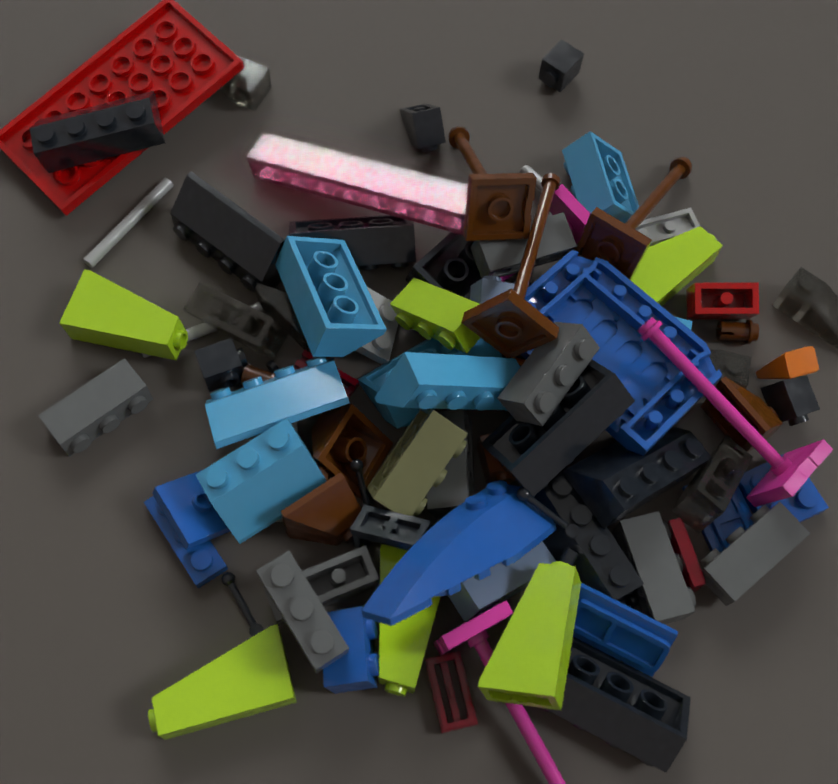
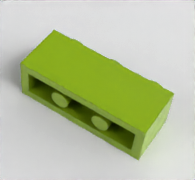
[390,278,481,354]

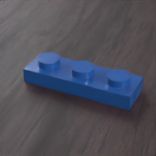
[144,495,228,589]

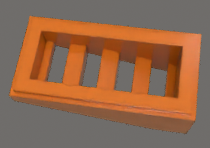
[756,346,820,379]

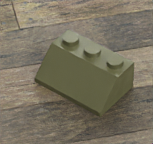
[367,408,468,516]

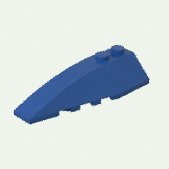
[361,481,556,626]

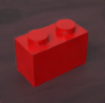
[686,282,759,320]

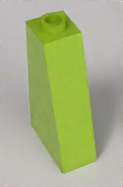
[631,226,723,306]
[59,269,188,361]
[379,544,441,697]
[478,561,581,710]
[148,624,297,740]

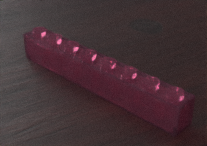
[247,133,468,235]

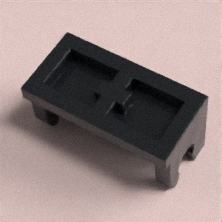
[350,505,431,551]

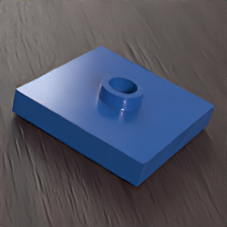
[152,469,230,550]

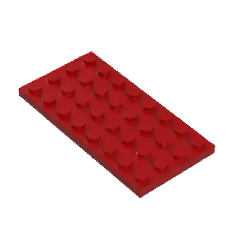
[0,0,245,216]

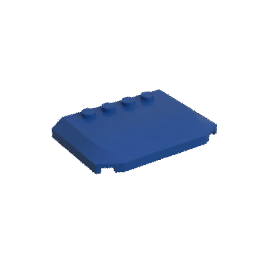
[520,250,722,456]

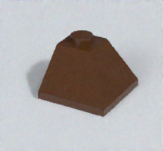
[701,376,783,456]
[311,403,393,498]
[280,472,362,546]

